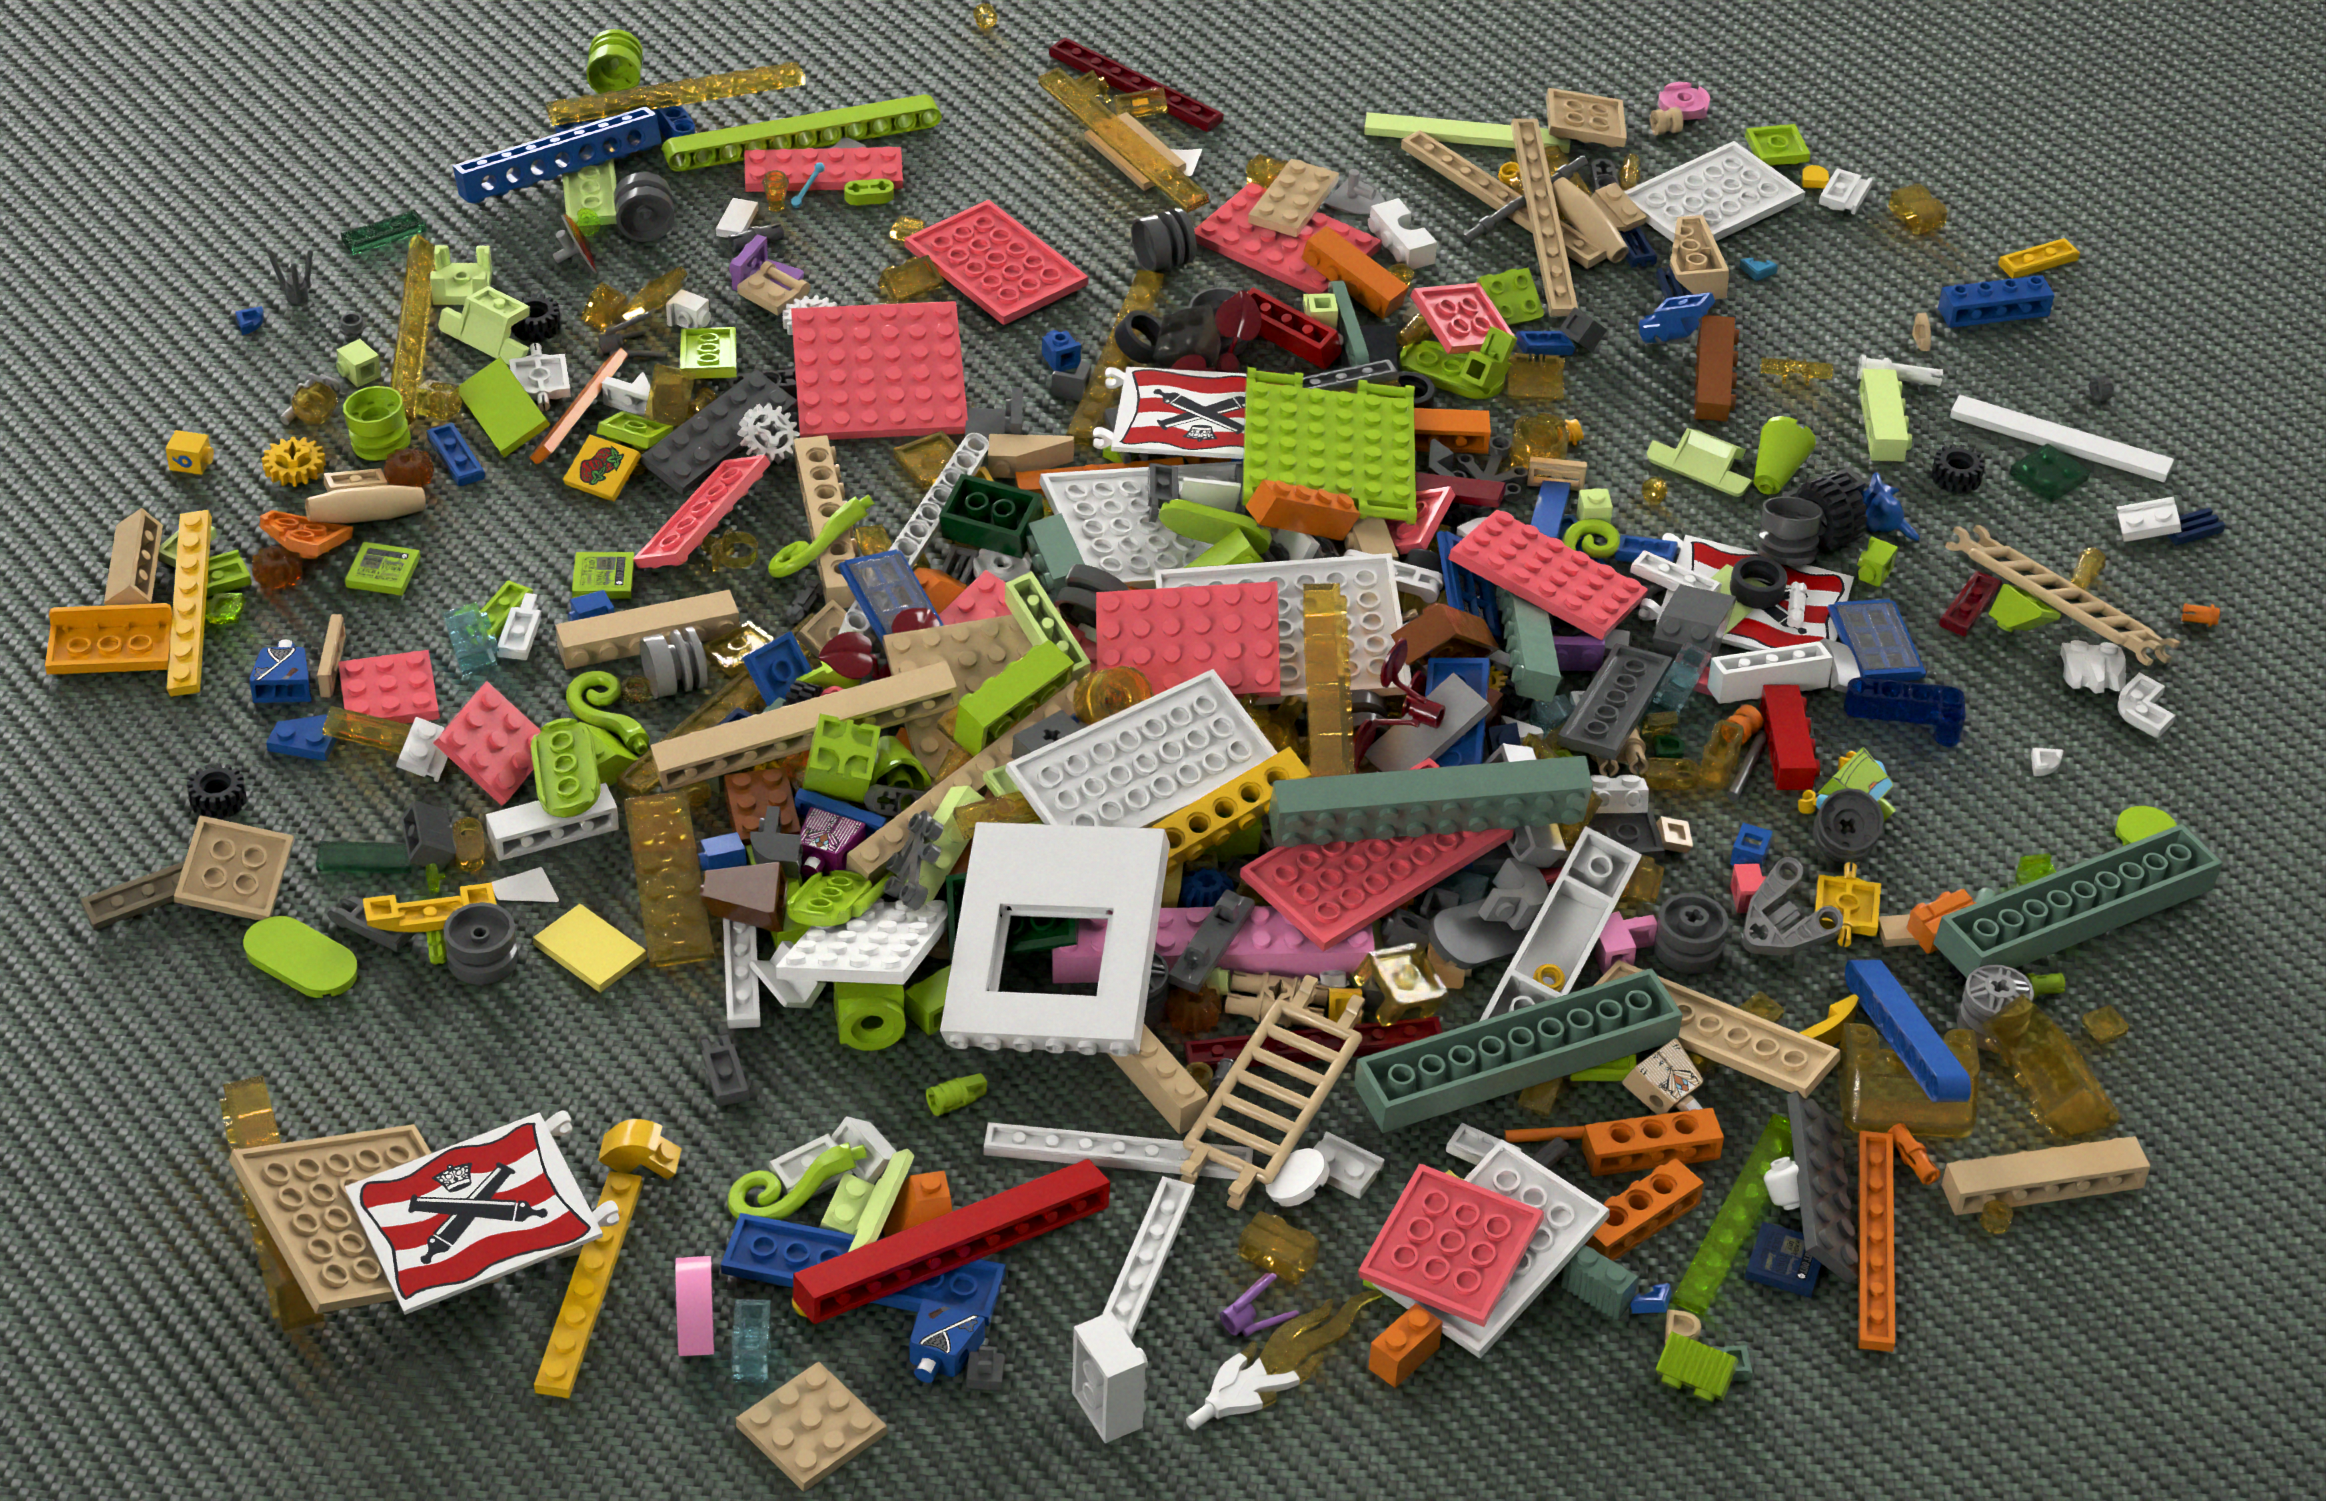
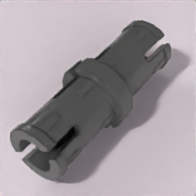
[728,222,784,252]

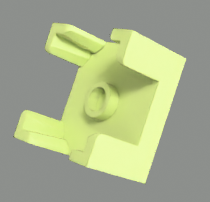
[430,245,492,305]

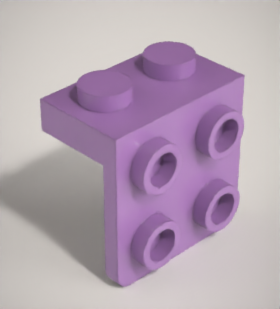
[729,234,804,291]
[1551,626,1605,671]

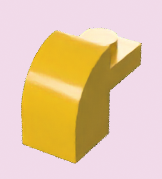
[598,1119,682,1180]

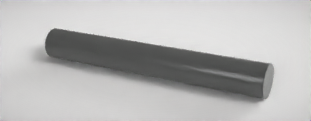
[1727,734,1767,801]

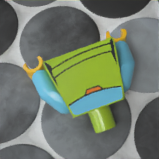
[1798,747,1896,823]

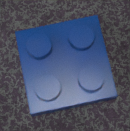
[742,631,812,706]

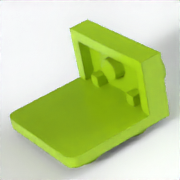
[1476,267,1544,326]

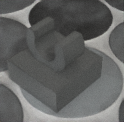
[966,1346,1004,1390]

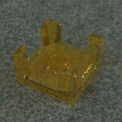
[1240,693,1316,764]
[1352,942,1449,1027]

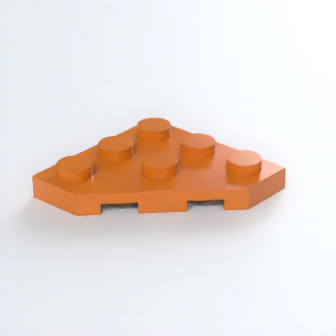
[259,510,353,559]

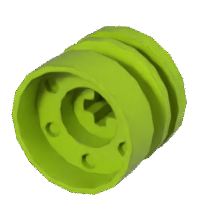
[586,29,643,98]
[343,386,411,461]

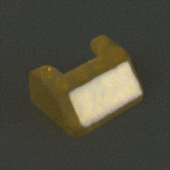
[1981,993,2122,1139]
[1837,1023,1980,1138]

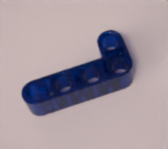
[1843,677,1966,747]

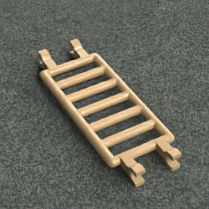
[1945,525,2180,666]
[1179,974,1365,1211]

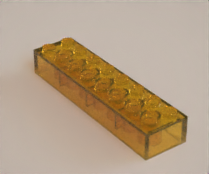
[1303,583,1356,778]
[219,1075,325,1331]

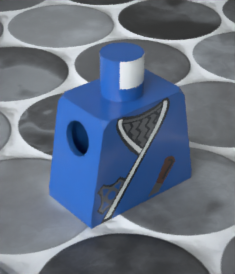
[249,640,312,703]
[909,1298,985,1383]

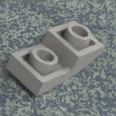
[1820,638,1862,696]

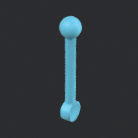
[791,162,825,208]

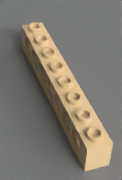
[794,435,866,608]

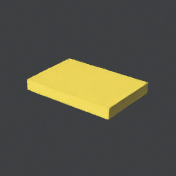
[533,904,647,993]

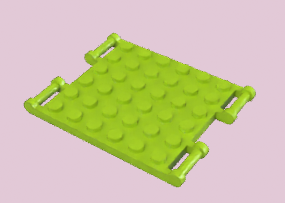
[1242,367,1417,525]

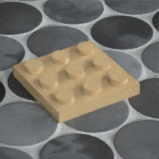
[1546,88,1627,147]
[174,815,294,921]
[736,1361,887,1492]

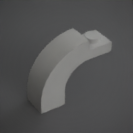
[1478,858,1549,930]

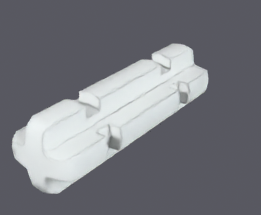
[1787,582,1807,629]

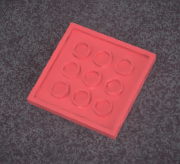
[1358,1163,1544,1327]

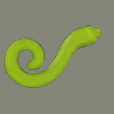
[768,494,875,578]
[1561,518,1620,559]
[566,671,650,755]
[727,1142,868,1221]

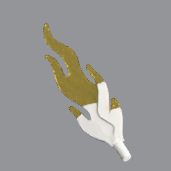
[1186,1290,1384,1430]

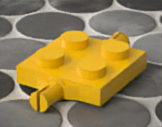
[1814,862,1881,947]

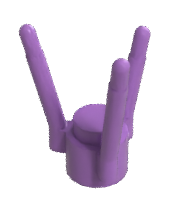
[1220,1273,1299,1337]

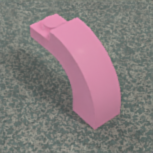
[676,1256,714,1356]

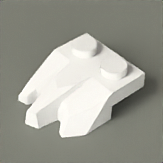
[2060,640,2126,693]

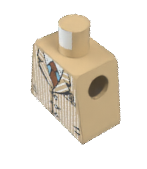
[1622,1038,1703,1115]

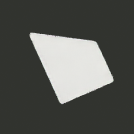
[491,867,559,902]

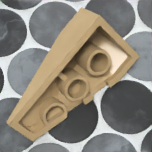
[1670,215,1729,300]

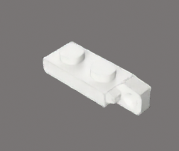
[497,593,541,660]

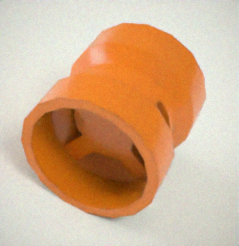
[1722,704,1764,746]

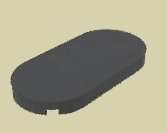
[1428,899,1525,970]

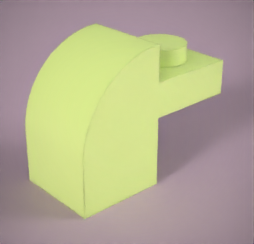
[1303,293,1338,329]

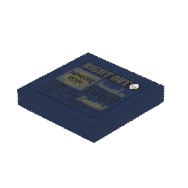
[1745,1222,1822,1298]

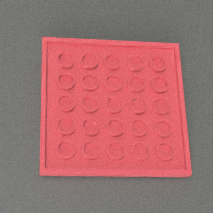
[791,301,968,440]

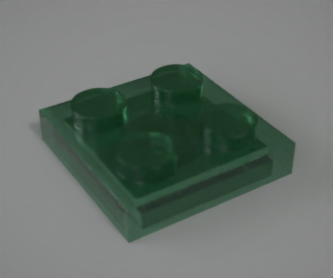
[2009,443,2091,502]

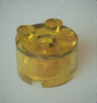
[1510,413,1570,478]

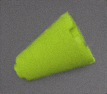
[1754,416,1816,495]
[870,736,931,811]

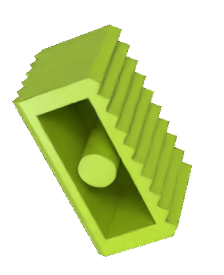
[1655,1331,1739,1403]

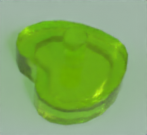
[576,208,601,236]
[425,863,445,894]

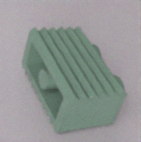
[1561,1244,1639,1320]

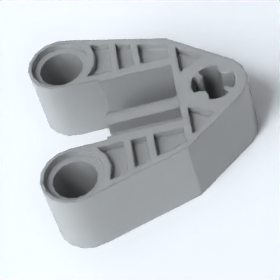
[1742,857,1843,955]

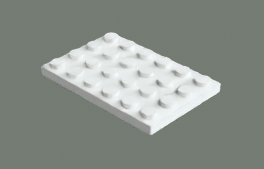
[1624,141,1805,243]
[776,898,948,984]
[1372,1139,1610,1358]

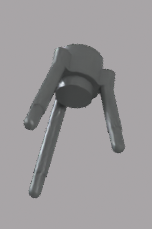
[267,249,313,304]
[598,312,667,358]

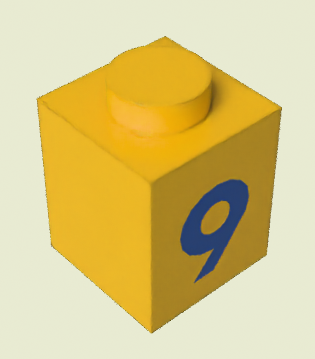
[166,430,214,475]

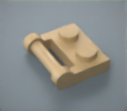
[737,261,811,316]

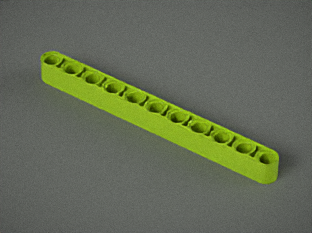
[662,94,942,171]

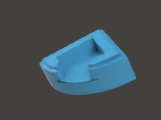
[1739,258,1778,281]

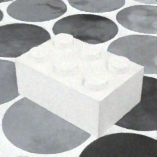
[1072,1311,1148,1443]

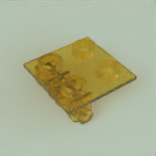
[1508,353,1565,400]

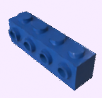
[1938,275,2054,328]

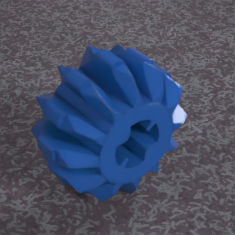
[1181,867,1234,908]

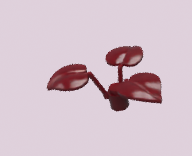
[1170,290,1278,373]
[818,608,940,681]
[1351,637,1446,774]

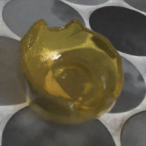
[291,381,339,424]

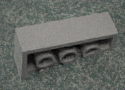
[1483,743,1566,868]

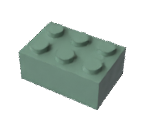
[1026,513,1085,620]

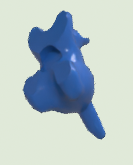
[1861,473,1920,541]

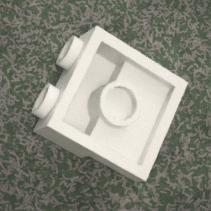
[1586,775,1649,814]

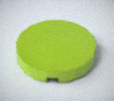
[2115,806,2177,846]

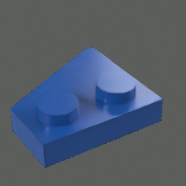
[266,712,346,761]

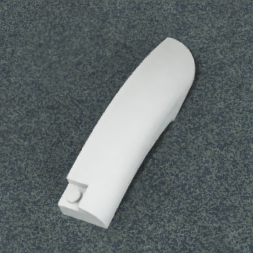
[1480,826,1642,1021]

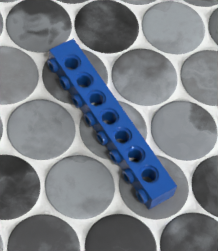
[453,107,662,203]

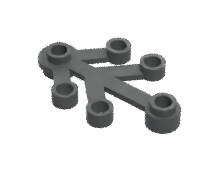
[1452,436,1528,513]
[883,810,944,911]

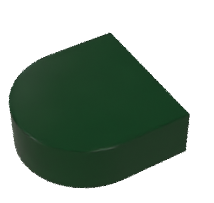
[1652,735,1685,764]

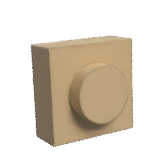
[1656,817,1693,853]

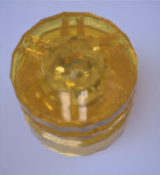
[1073,666,1154,725]

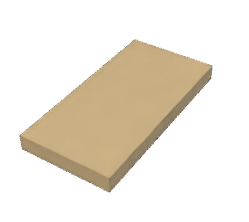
[1084,112,1186,191]

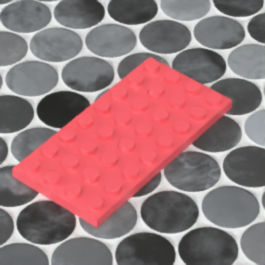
[1240,758,1514,952]

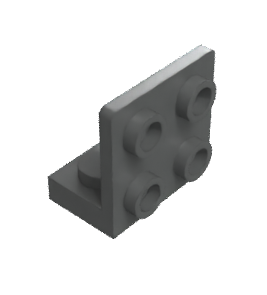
[965,388,1023,441]

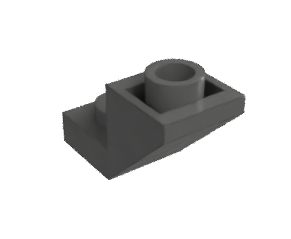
[1427,439,1456,477]

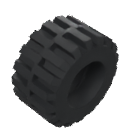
[1796,472,1867,551]

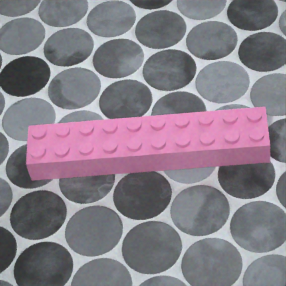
[1051,906,1375,983]

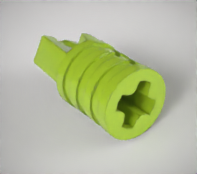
[926,1073,987,1116]

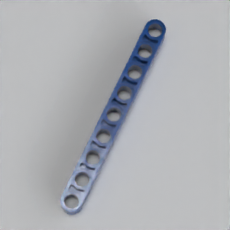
[1845,959,1971,1103]

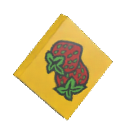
[563,435,641,502]

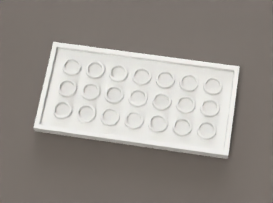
[1005,669,1277,828]

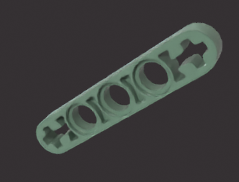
[1328,280,1369,367]

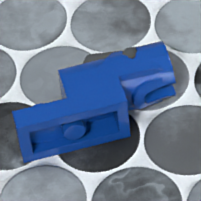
[1639,292,1716,344]

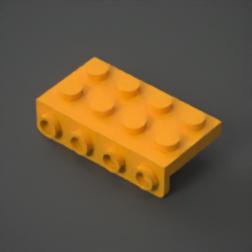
[45,603,172,675]

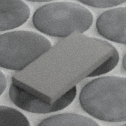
[1364,672,1492,772]

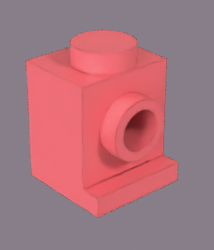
[1730,864,1766,913]

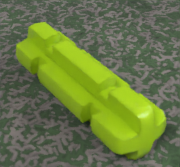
[426,929,447,965]

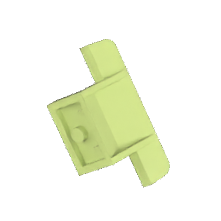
[438,286,530,365]
[1647,428,1754,497]
[819,1149,914,1252]

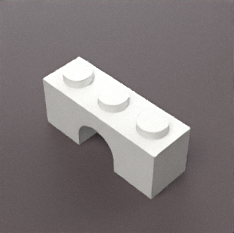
[1368,198,1437,271]

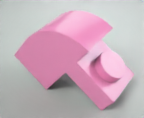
[1595,911,1657,974]

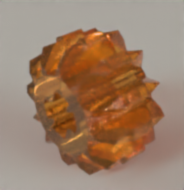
[384,446,434,488]
[252,544,302,591]
[1166,982,1222,1036]

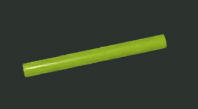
[852,871,898,918]

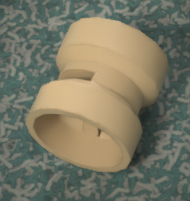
[1650,107,1683,136]

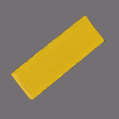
[1998,238,2080,279]

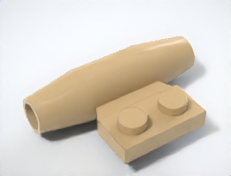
[1552,177,1647,263]
[305,468,426,524]

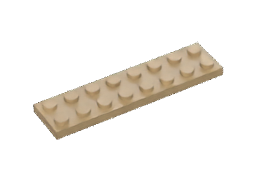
[1594,960,1840,1099]

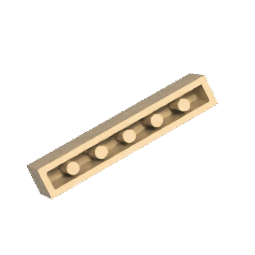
[555,590,740,669]
[1941,1136,2150,1216]

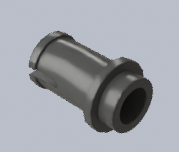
[1208,1058,1235,1096]

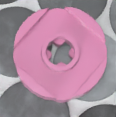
[1658,82,1710,120]

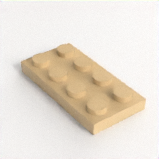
[1248,159,1339,238]

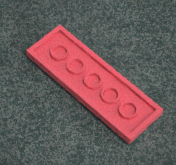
[744,146,903,192]
[633,455,770,569]

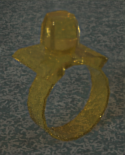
[701,528,758,571]

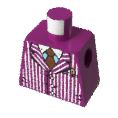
[800,807,866,878]

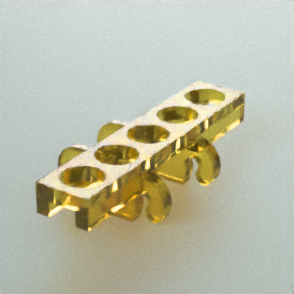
[1760,357,1833,386]

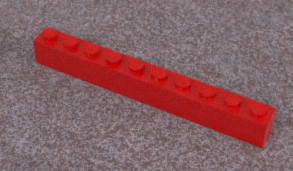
[793,1159,1110,1324]

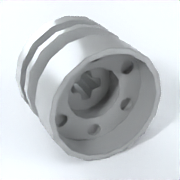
[639,626,708,699]
[1957,965,2034,1051]

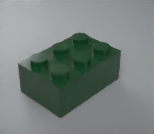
[939,473,1044,559]

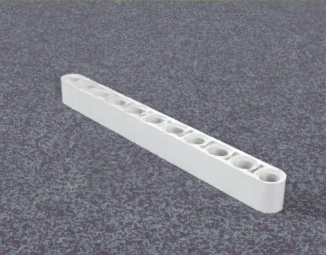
[838,433,989,637]

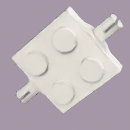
[509,343,571,411]

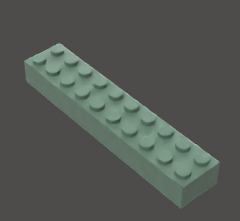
[1268,756,1593,848]
[1933,824,2223,979]
[1354,968,1683,1133]

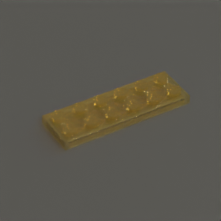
[624,791,714,968]

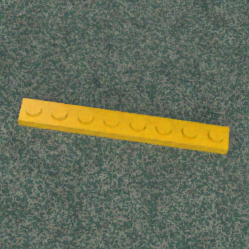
[167,510,212,697]
[534,1171,643,1398]

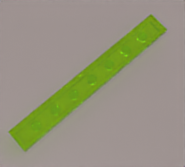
[1672,1113,1793,1316]

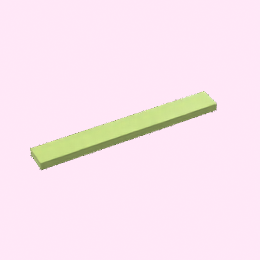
[1364,112,1570,153]

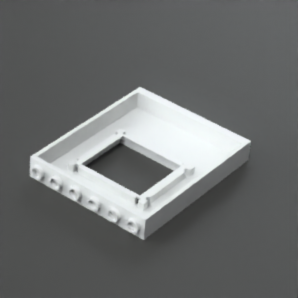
[940,822,1170,1057]

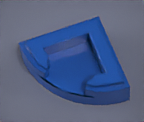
[235,306,264,335]
[1630,1283,1672,1313]

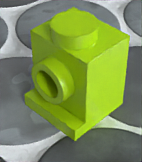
[1857,537,1898,587]

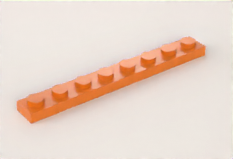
[1858,1131,1895,1352]

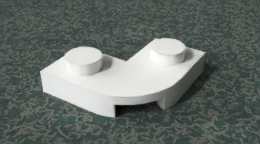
[2117,672,2175,739]

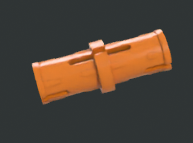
[1887,1123,1941,1185]

